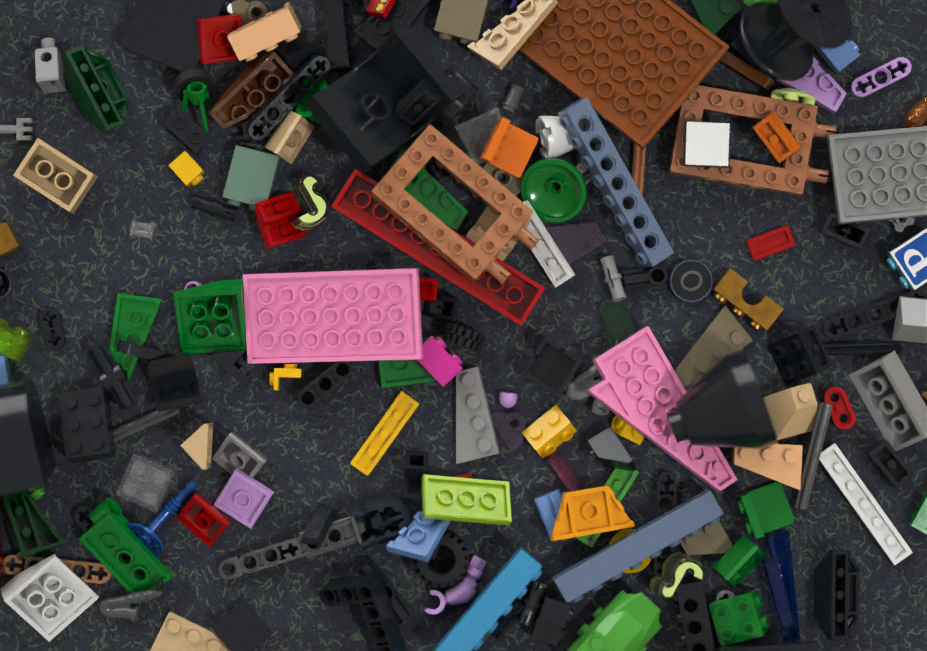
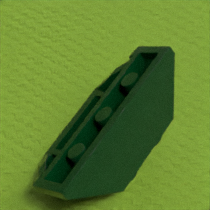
[63,45,130,132]

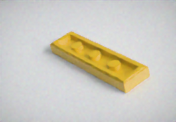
[350,391,419,476]

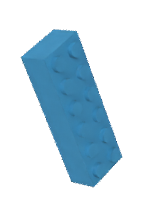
[434,546,542,651]

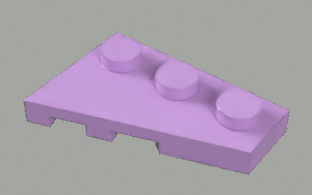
[777,57,847,114]

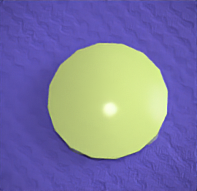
[770,88,816,106]

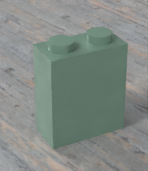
[223,145,281,211]

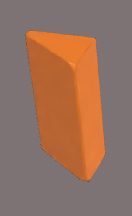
[752,111,800,163]

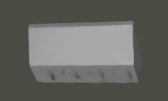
[849,351,927,451]

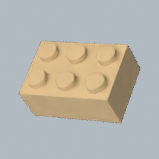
[13,138,98,214]

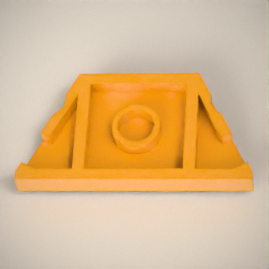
[550,486,635,541]

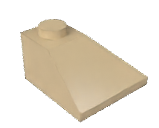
[763,383,817,440]

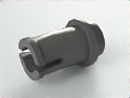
[501,84,524,114]

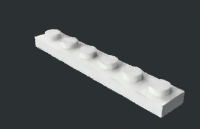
[819,443,913,565]

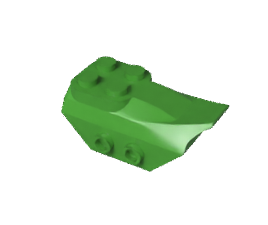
[567,590,662,651]

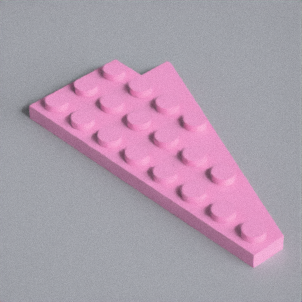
[587,326,738,492]

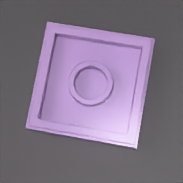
[214,468,274,529]

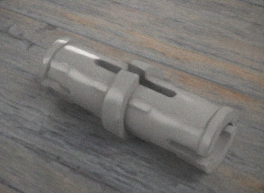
[600,255,627,302]

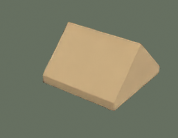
[264,111,315,164]
[181,423,213,469]

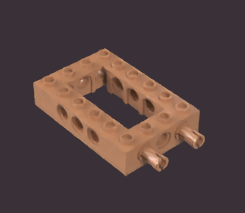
[668,85,836,196]
[371,124,540,284]

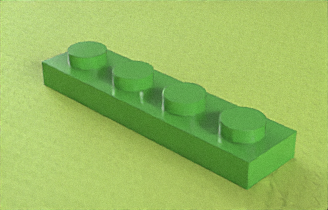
[575,468,639,548]

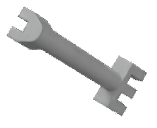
[0,118,33,141]

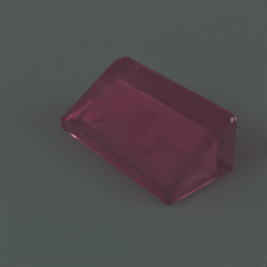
[547,450,585,492]

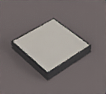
[683,121,731,168]

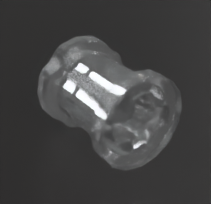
[130,219,156,242]

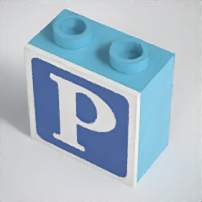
[886,228,927,291]

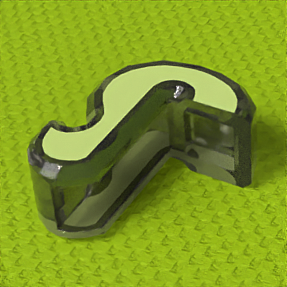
[290,174,330,231]
[650,552,705,600]

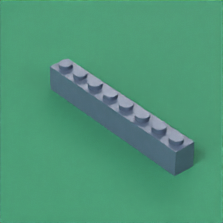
[552,489,724,604]

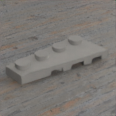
[456,367,500,464]

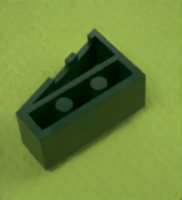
[687,0,742,35]
[0,490,66,561]

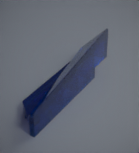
[763,531,800,643]

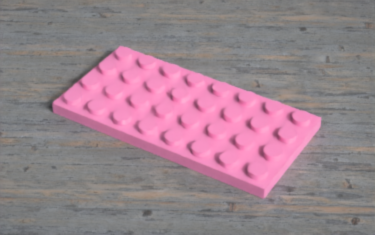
[243,268,423,364]

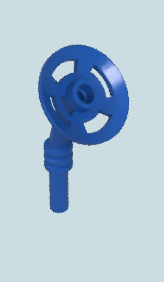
[127,479,199,557]

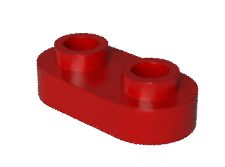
[823,387,856,430]

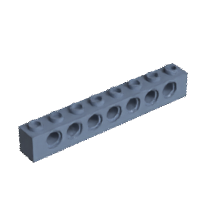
[557,97,674,268]

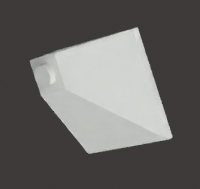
[0,554,99,642]

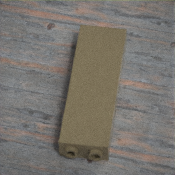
[434,0,488,46]

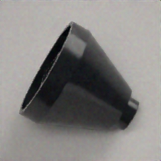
[666,348,778,449]

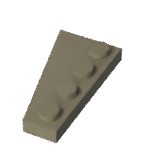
[674,305,753,392]

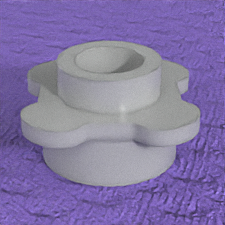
[889,217,914,232]

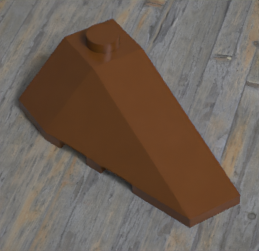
[208,50,303,129]

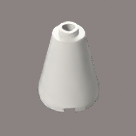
[535,115,593,159]

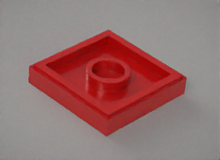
[197,14,242,64]

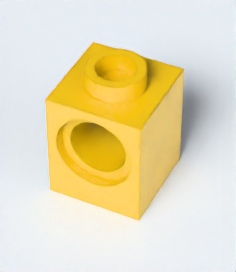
[168,151,205,187]

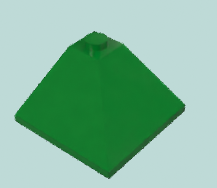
[174,279,247,354]

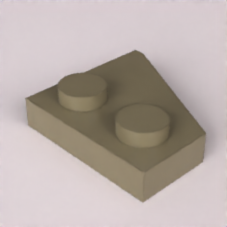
[680,521,733,555]

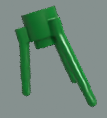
[181,81,213,133]

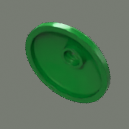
[521,158,587,222]

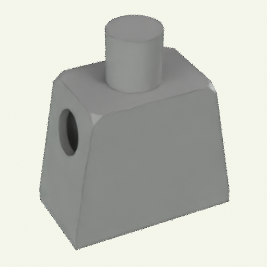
[35,38,66,94]

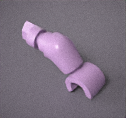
[424,555,487,615]

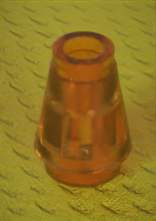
[904,96,927,128]

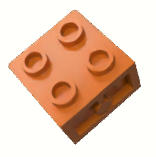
[479,117,538,178]

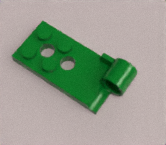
[78,498,173,603]

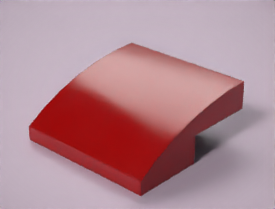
[255,192,307,249]

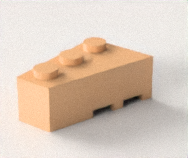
[227,2,301,62]
[731,443,803,490]

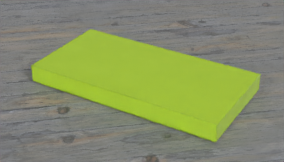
[421,474,512,525]

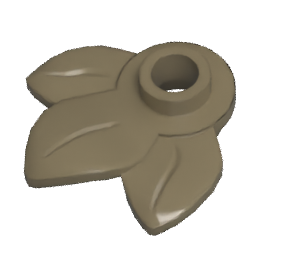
[227,0,268,26]

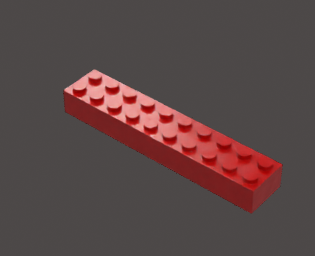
[331,169,545,326]

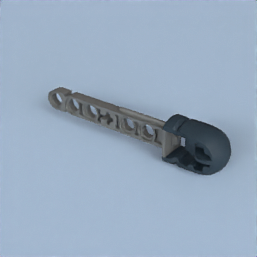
[218,496,413,580]

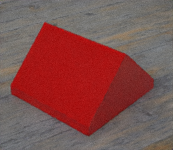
[176,492,232,548]

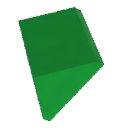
[713,535,766,588]

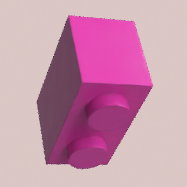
[417,336,463,387]

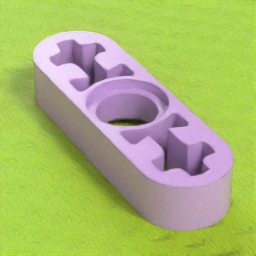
[850,57,912,98]

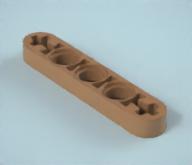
[4,554,112,584]

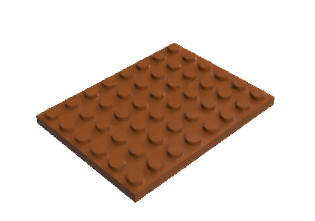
[518,0,729,150]

